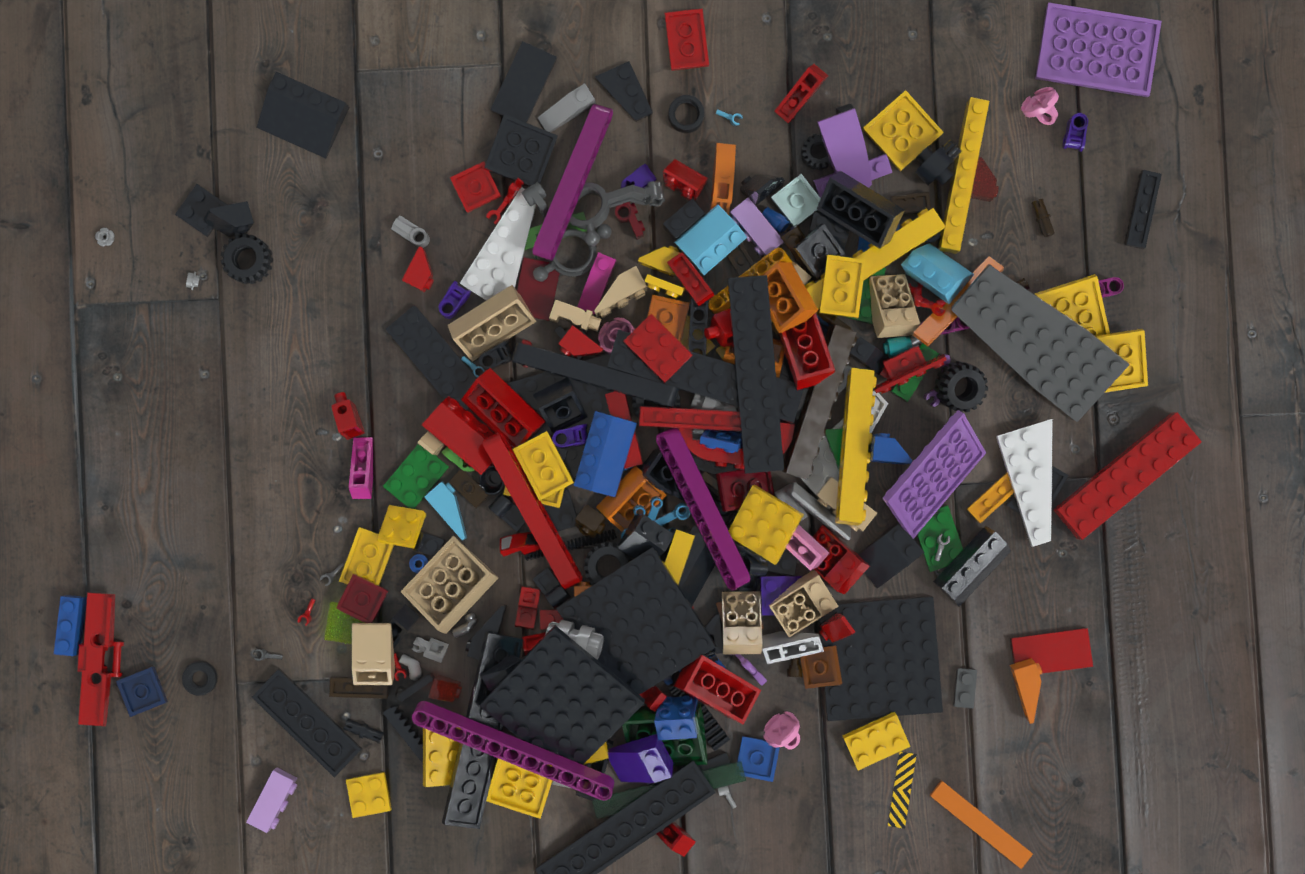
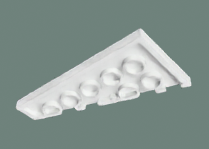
[460,187,536,301]

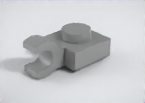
[412,637,449,663]

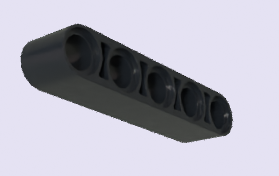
[688,297,709,356]

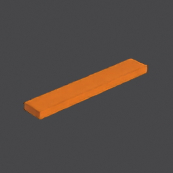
[913,256,1004,346]
[930,780,1033,869]

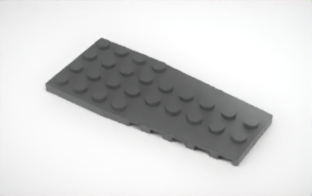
[951,264,1130,422]

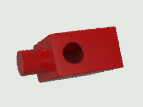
[704,308,733,347]
[331,392,365,440]

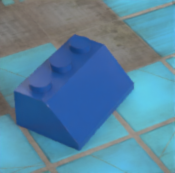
[868,433,912,465]

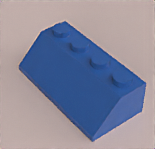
[574,411,637,497]

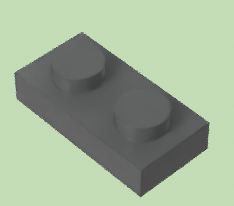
[953,668,977,709]

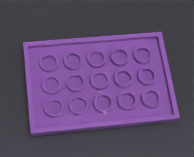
[1035,2,1162,97]
[883,410,986,539]

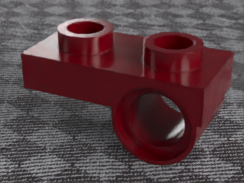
[615,201,646,240]

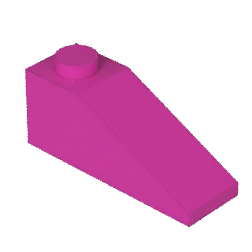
[577,252,617,315]
[349,437,373,499]

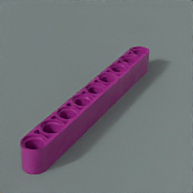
[532,104,613,261]
[656,428,750,590]

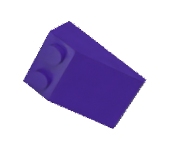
[760,576,803,616]
[607,734,674,783]

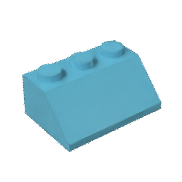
[674,204,747,275]
[901,243,974,304]

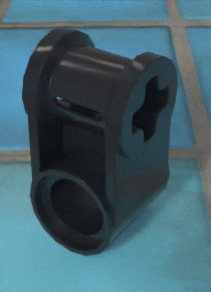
[479,340,513,371]

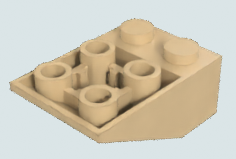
[594,266,647,318]
[869,274,920,338]
[769,569,839,637]
[722,591,762,654]
[352,623,395,685]

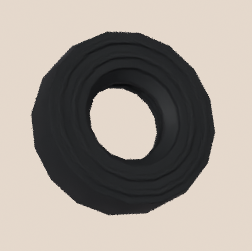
[182,661,218,696]

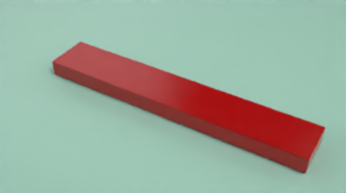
[639,406,741,431]

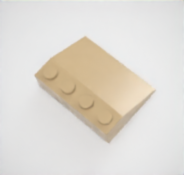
[401,536,498,634]

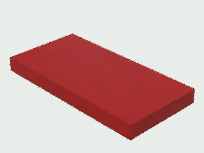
[1010,628,1093,673]

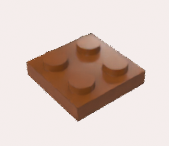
[800,645,842,689]

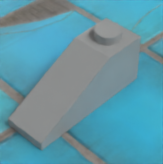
[538,83,596,133]
[762,631,824,664]

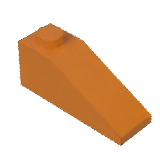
[1010,658,1042,724]

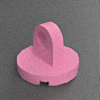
[1021,87,1059,125]
[763,712,800,749]

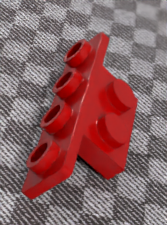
[874,345,947,394]

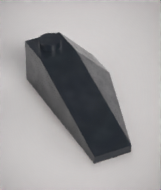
[740,175,785,206]
[642,448,718,501]

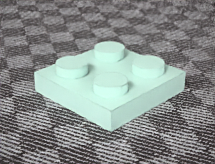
[771,174,821,226]

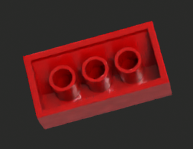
[778,313,835,390]
[461,368,545,449]
[422,396,494,475]
[674,655,761,725]

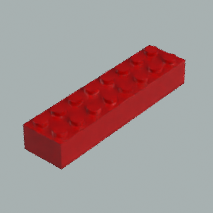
[1053,412,1202,540]

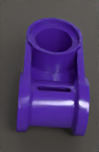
[1062,113,1088,152]
[621,164,657,189]
[439,281,471,319]
[552,424,587,448]

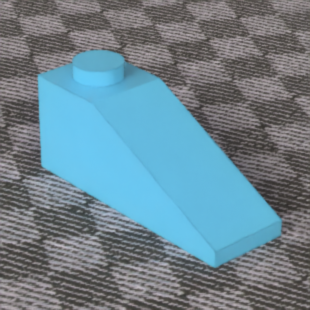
[425,482,467,540]

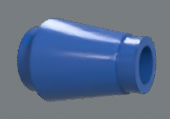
[762,207,790,234]

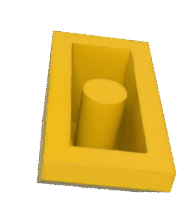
[638,246,680,277]

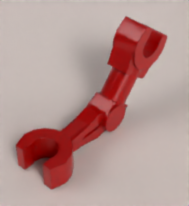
[486,178,524,226]
[908,283,946,316]

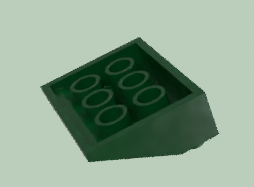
[622,703,708,766]

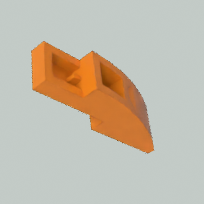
[710,143,736,215]

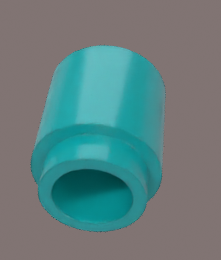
[883,336,912,358]

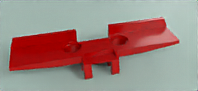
[77,593,124,726]

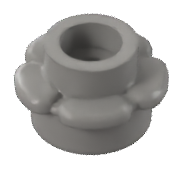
[95,228,114,247]
[186,271,200,290]

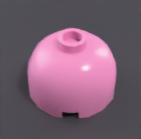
[598,317,635,355]

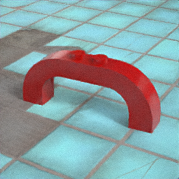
[678,423,795,469]

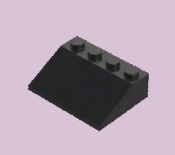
[256,72,350,159]

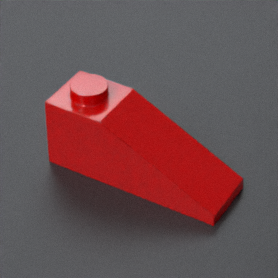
[774,64,828,124]
[819,612,855,643]

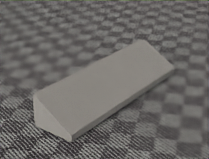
[786,482,851,540]

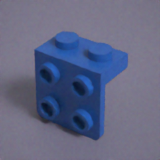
[654,695,698,740]

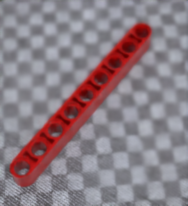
[482,431,583,589]

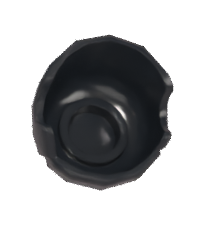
[479,465,505,495]

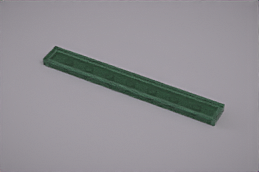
[592,761,746,819]

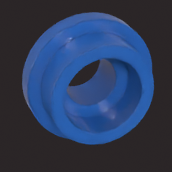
[409,554,429,573]

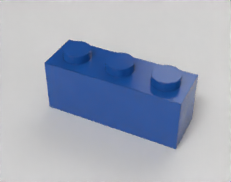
[54,595,87,656]

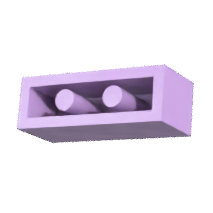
[730,197,784,257]
[246,768,297,833]

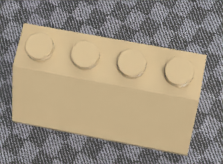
[448,285,536,362]

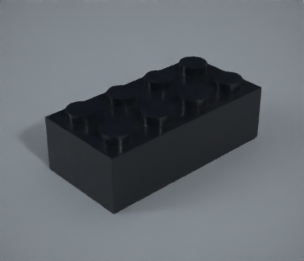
[817,171,905,249]

